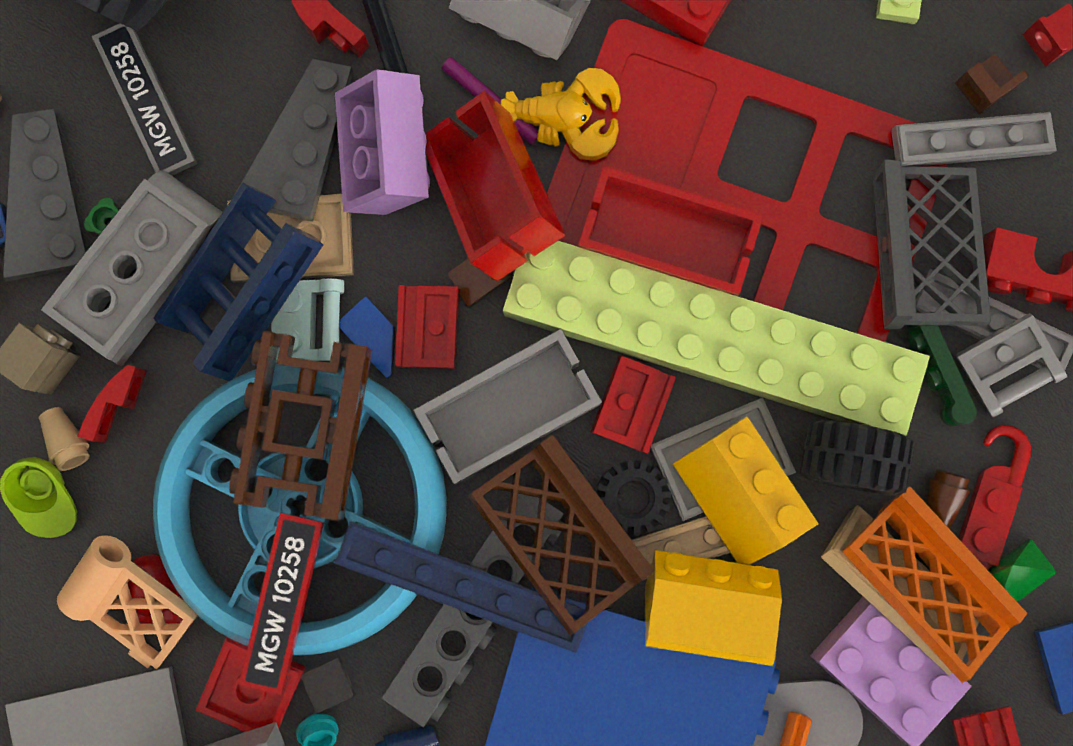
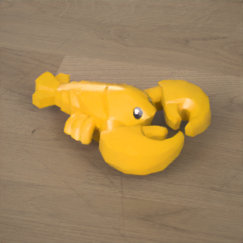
[500,68,621,161]

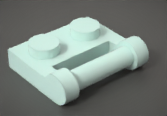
[271,279,344,363]

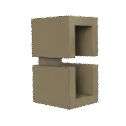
[0,323,80,395]

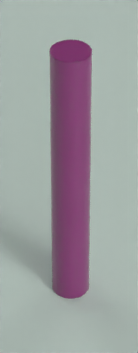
[441,57,538,145]

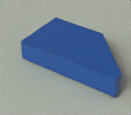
[339,296,395,379]

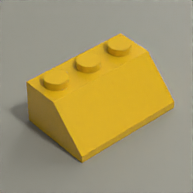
[672,416,819,565]
[645,550,782,666]

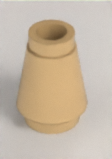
[39,407,90,471]

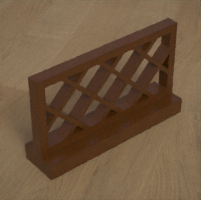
[468,435,654,635]

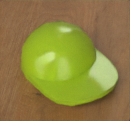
[0,457,77,538]

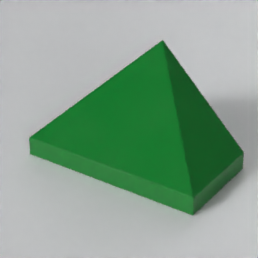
[988,539,1057,602]

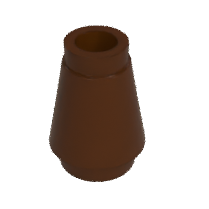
[927,469,971,529]

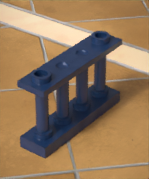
[154,183,323,381]

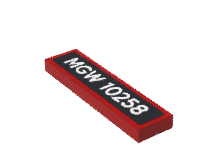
[239,513,325,695]

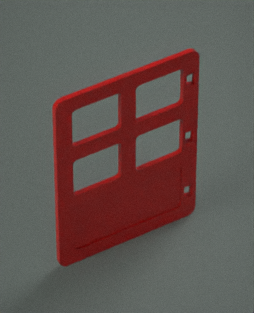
[547,19,948,342]

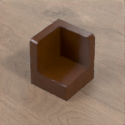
[955,55,1029,114]

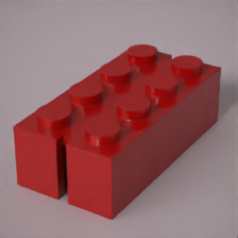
[425,90,565,281]
[578,166,764,296]

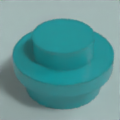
[296,714,338,746]

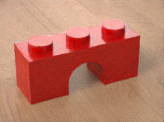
[983,227,1073,313]

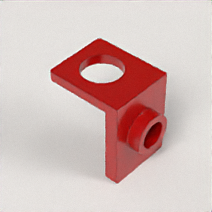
[1022,4,1073,67]

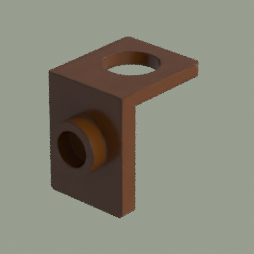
[448,258,513,306]

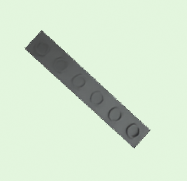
[381,494,564,727]

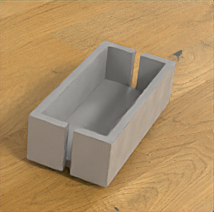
[414,329,602,485]

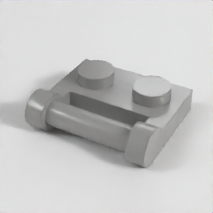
[955,313,1067,418]

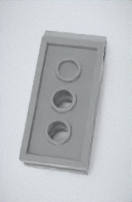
[41,170,223,367]

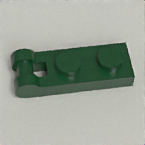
[906,312,977,426]

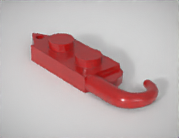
[958,425,1031,570]

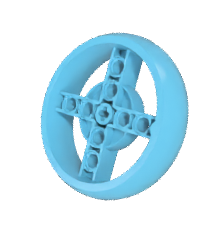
[153,364,447,655]

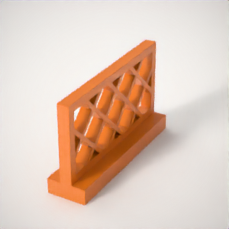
[842,486,1028,683]

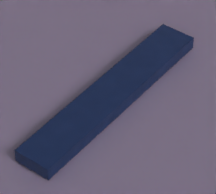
[334,521,587,653]

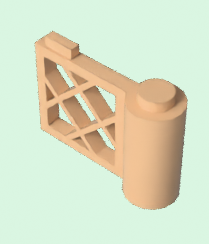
[57,535,198,670]

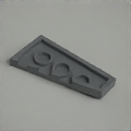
[233,59,354,222]
[3,109,86,282]

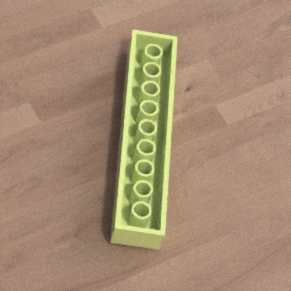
[503,241,930,436]

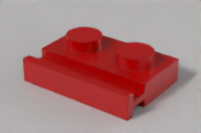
[395,285,459,370]
[590,356,676,454]

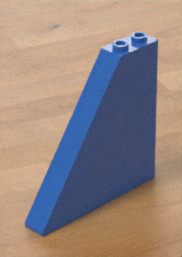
[485,586,780,746]

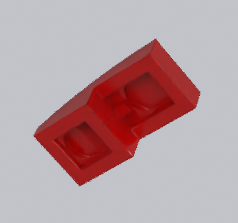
[77,365,147,443]

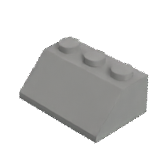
[449,0,591,60]

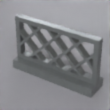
[873,160,991,329]

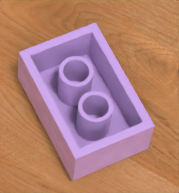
[335,69,430,215]
[810,597,972,746]

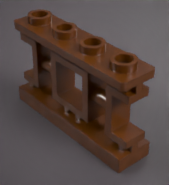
[229,331,372,521]

